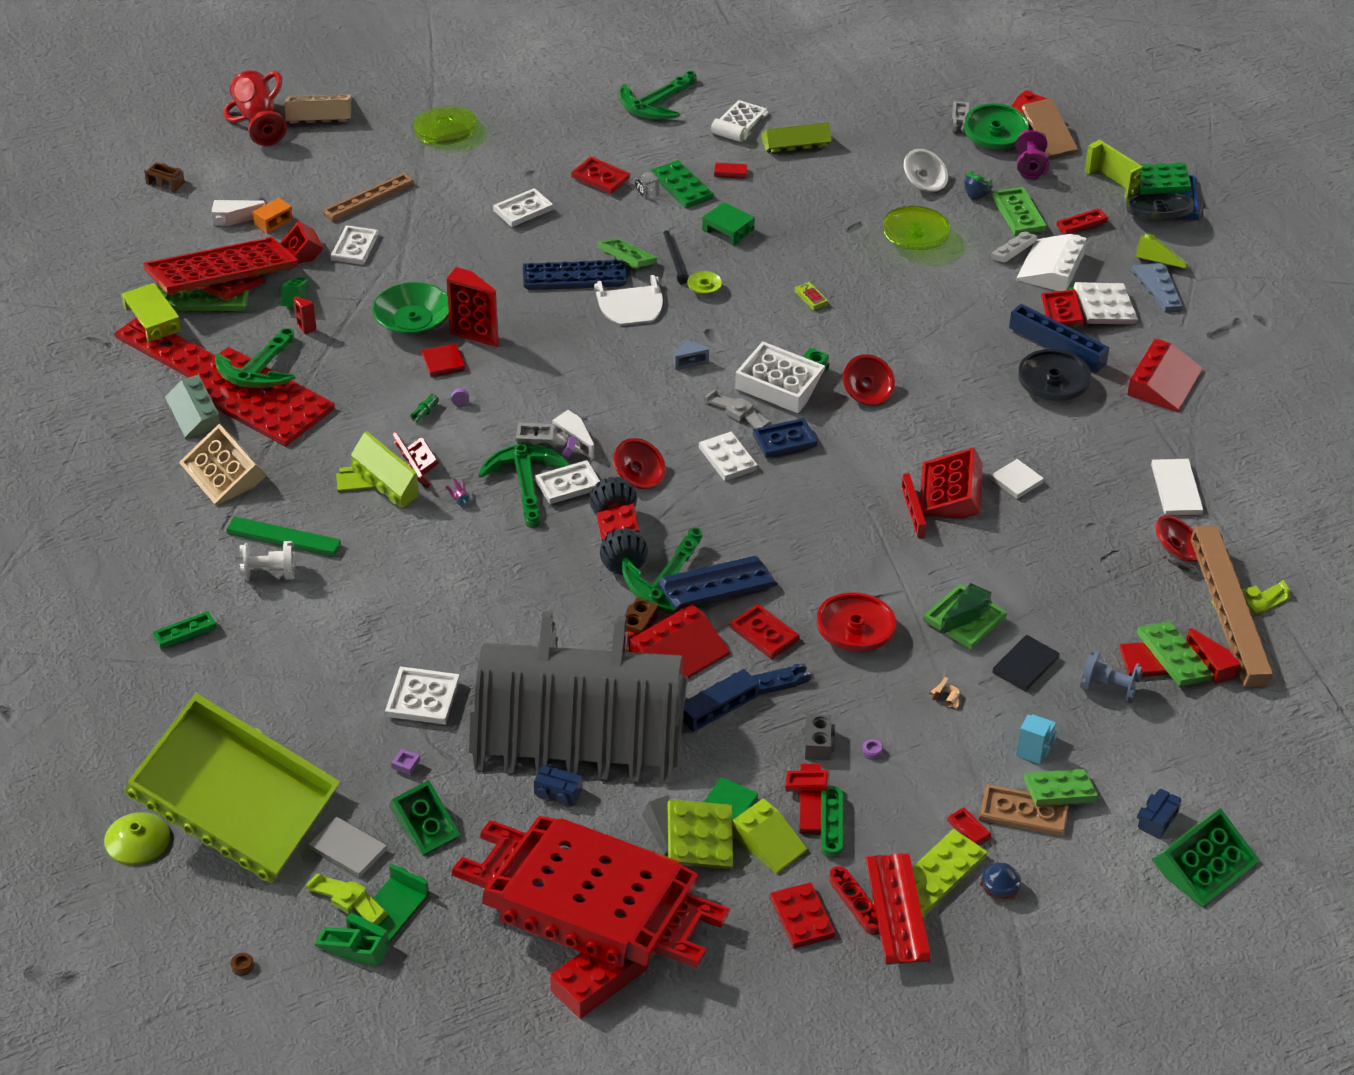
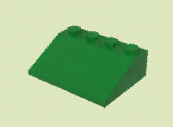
[1152,808,1260,907]

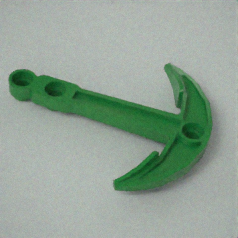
[619,71,697,120]
[215,328,295,388]
[478,444,569,528]
[622,527,707,614]

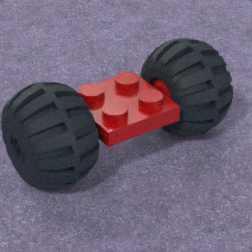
[590,477,648,575]

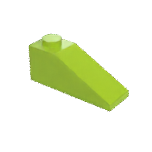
[1135,234,1188,268]

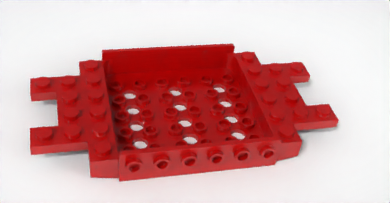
[451,816,730,968]

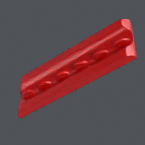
[865,853,930,965]

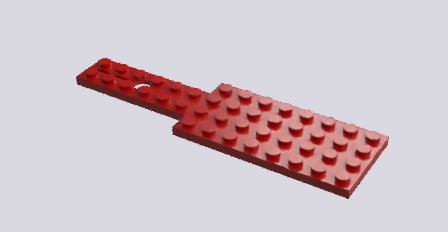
[115,317,335,447]

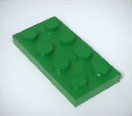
[651,160,714,209]

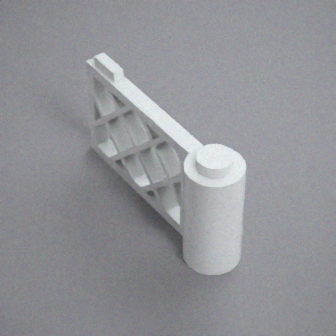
[711,100,768,142]

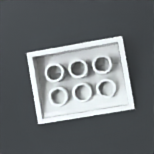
[1016,234,1087,291]
[735,341,825,413]

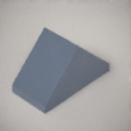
[674,340,709,370]

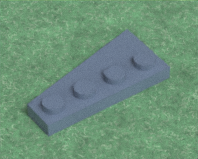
[1130,263,1182,312]

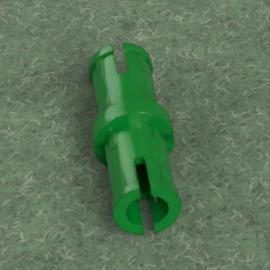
[410,393,439,423]

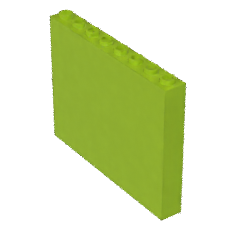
[124,693,340,884]

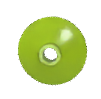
[687,271,722,294]

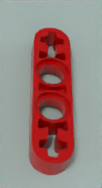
[829,866,879,935]

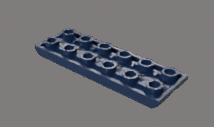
[523,259,627,290]
[658,556,778,610]

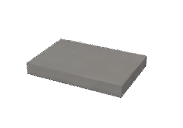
[309,817,387,878]

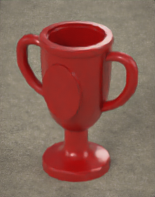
[223,70,287,146]

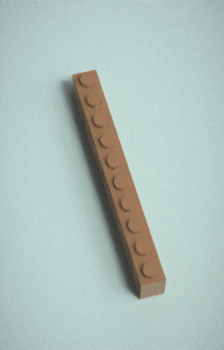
[1190,526,1273,688]

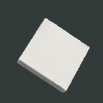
[990,459,1044,499]

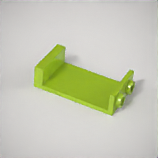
[1084,139,1143,199]
[121,283,181,342]

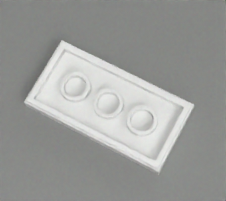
[1151,459,1203,515]

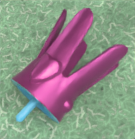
[446,478,470,505]

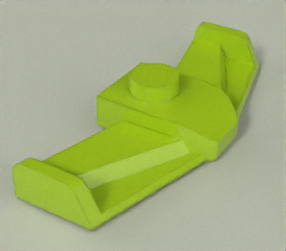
[1211,580,1290,616]
[306,874,388,925]

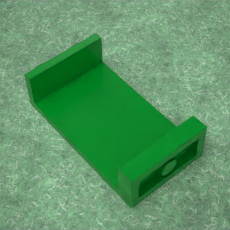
[346,864,429,946]

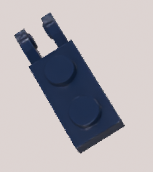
[752,663,811,695]

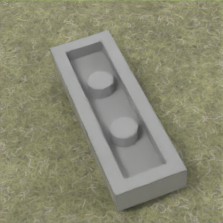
[991,232,1037,263]

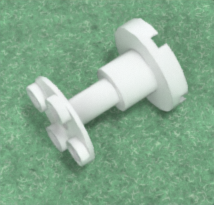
[240,541,295,581]

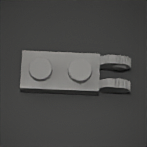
[951,101,969,133]

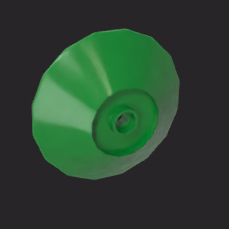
[372,282,449,334]

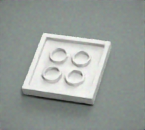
[1074,282,1138,324]
[385,667,460,725]

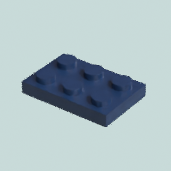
[753,418,817,458]

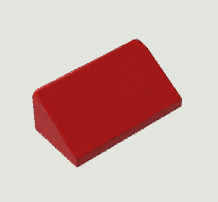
[294,297,317,334]

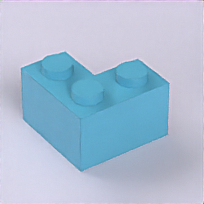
[1016,714,1057,764]

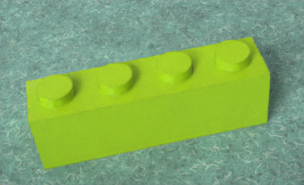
[761,122,832,153]
[351,431,419,508]

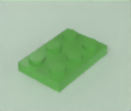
[597,238,658,268]
[1024,769,1098,806]

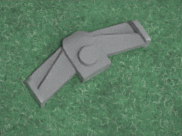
[705,390,772,428]

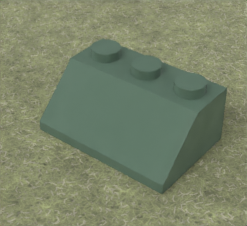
[165,374,220,439]

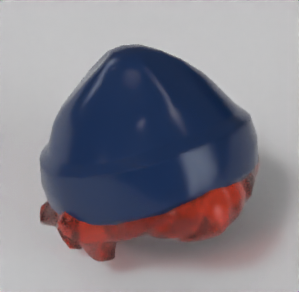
[980,862,1021,900]

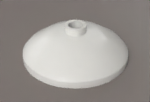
[904,149,948,192]

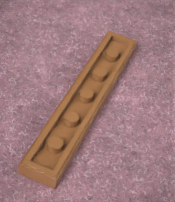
[323,173,414,222]

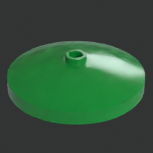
[964,103,1029,149]

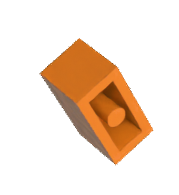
[253,198,293,234]

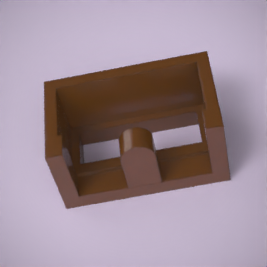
[144,162,185,193]

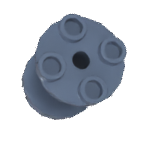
[1080,650,1143,702]

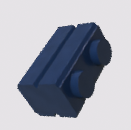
[534,765,583,806]
[1137,788,1182,839]

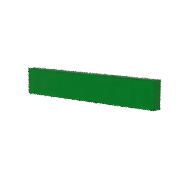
[226,516,341,557]

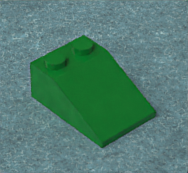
[389,780,460,855]

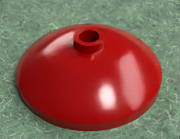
[843,354,895,406]
[613,438,666,489]
[1155,515,1198,562]

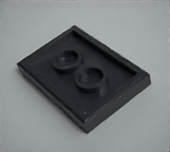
[992,634,1060,692]

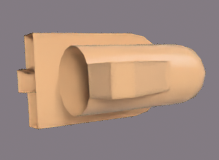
[930,677,960,709]

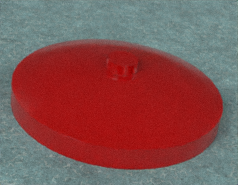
[816,592,896,652]

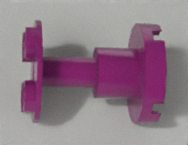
[1015,130,1050,180]

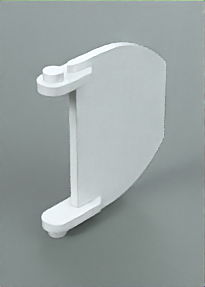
[594,275,663,326]

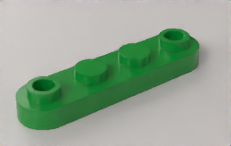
[821,786,843,858]

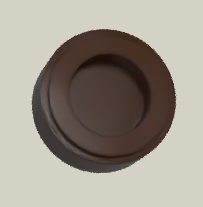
[230,953,254,976]

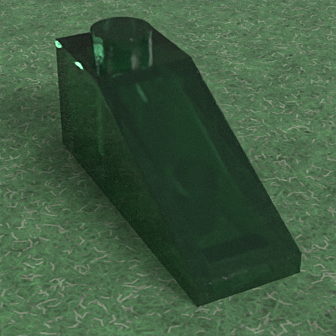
[941,583,992,634]

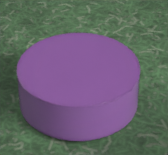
[451,388,469,407]
[862,739,883,760]

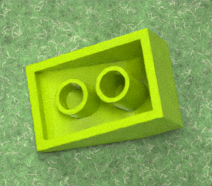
[732,798,807,874]

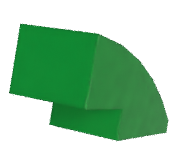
[314,927,389,966]

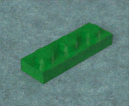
[152,611,217,650]

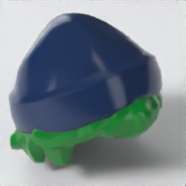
[964,171,993,199]

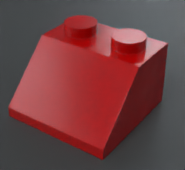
[280,221,324,264]

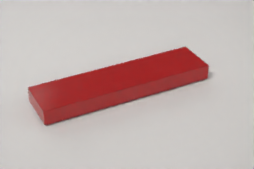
[901,473,926,539]
[799,763,821,834]

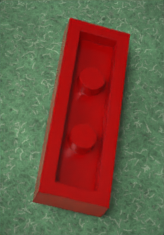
[1056,208,1108,235]

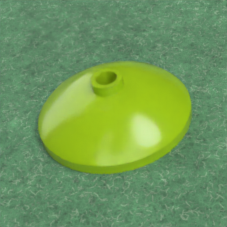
[104,812,170,865]

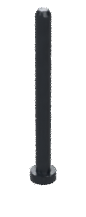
[663,230,689,284]

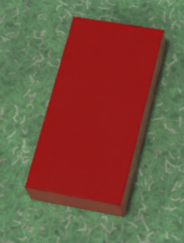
[714,162,748,179]
[785,770,829,792]
[947,807,992,846]

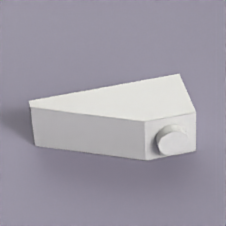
[211,200,265,226]
[552,410,594,460]

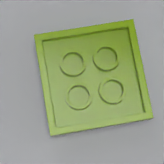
[668,799,733,869]

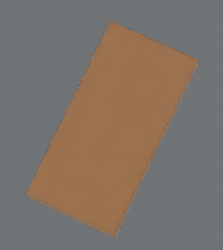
[1022,98,1078,158]
[979,784,1069,837]

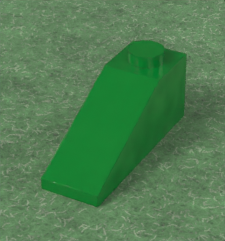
[281,277,311,310]

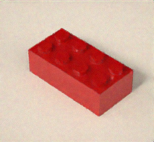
[550,952,648,1019]

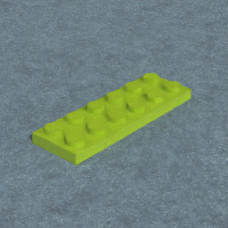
[873,829,987,917]

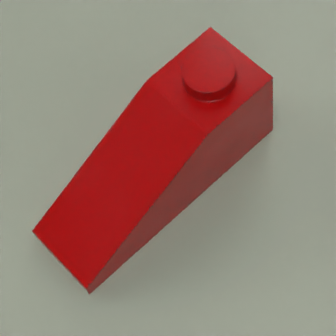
[1186,628,1240,684]

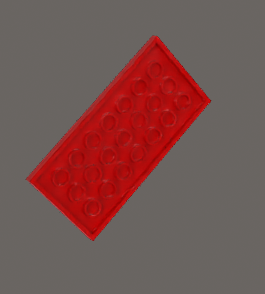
[143,237,299,294]

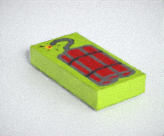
[795,282,828,311]

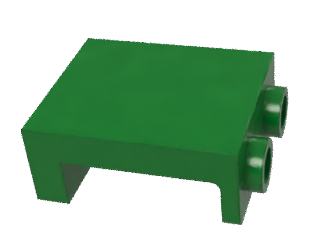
[702,202,755,246]

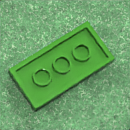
[992,187,1047,236]
[1136,622,1213,686]

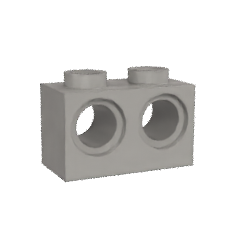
[516,422,557,451]

